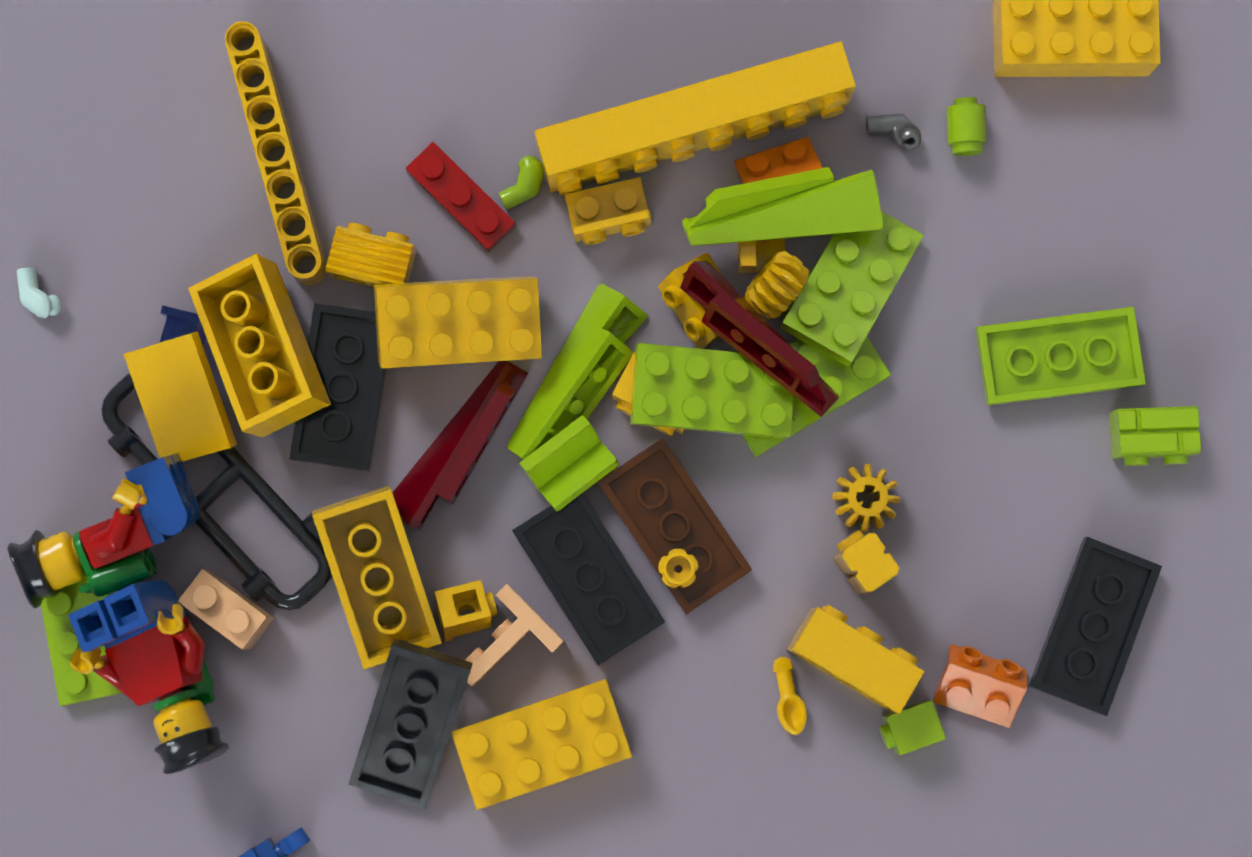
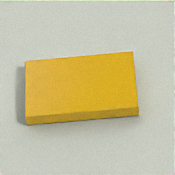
[123,331,237,462]

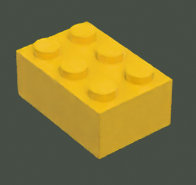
[786,605,925,714]

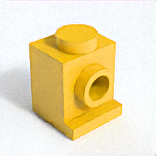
[434,580,497,642]

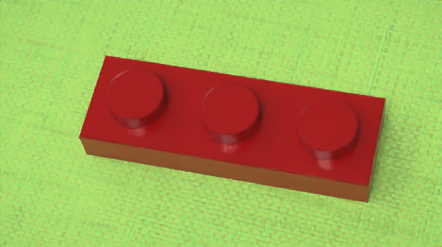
[405,141,516,252]

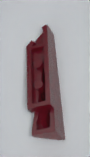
[680,261,839,417]
[392,361,529,531]

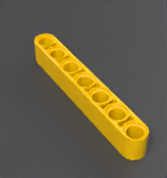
[225,21,327,286]

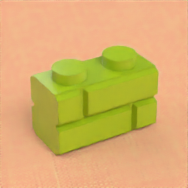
[1109,406,1201,466]

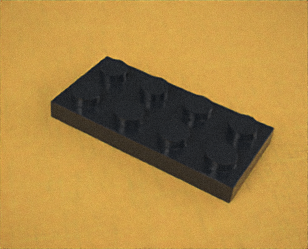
[289,303,386,472]
[512,493,665,665]
[1029,537,1162,716]
[348,638,473,809]

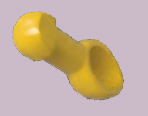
[772,656,807,735]

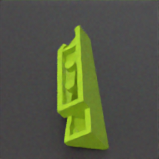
[682,167,883,246]
[507,283,649,460]

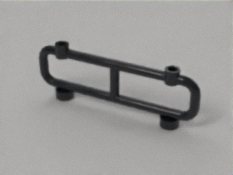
[101,373,332,610]

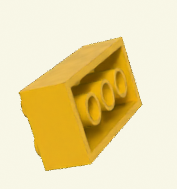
[992,0,1161,77]
[188,253,331,438]
[374,276,542,369]
[312,486,441,670]
[451,679,632,810]

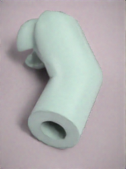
[16,267,61,318]

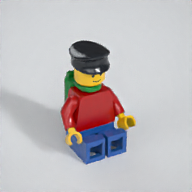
[7,453,200,608]
[68,580,229,774]

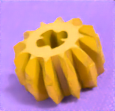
[745,251,809,319]
[832,464,901,532]

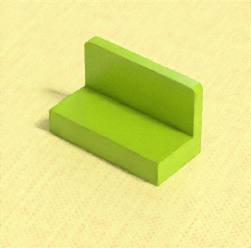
[519,415,619,511]

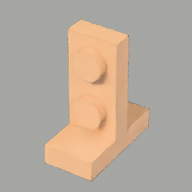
[465,584,565,687]

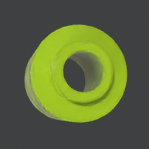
[946,97,987,156]

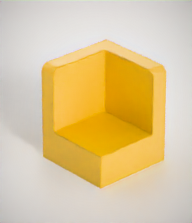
[737,238,785,273]

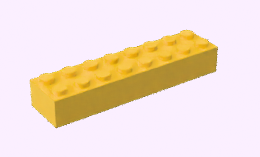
[534,41,856,195]

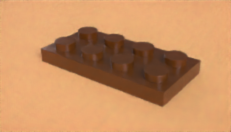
[597,438,752,615]

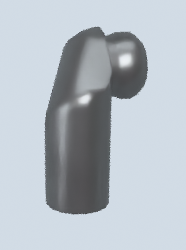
[866,113,921,150]

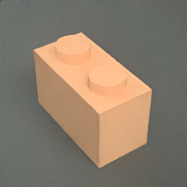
[178,569,275,650]

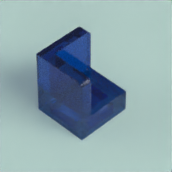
[160,305,206,345]

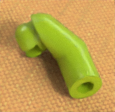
[498,155,544,210]

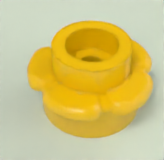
[658,549,698,588]

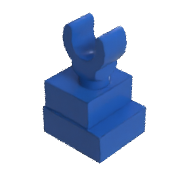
[239,827,310,857]

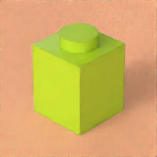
[879,699,946,755]

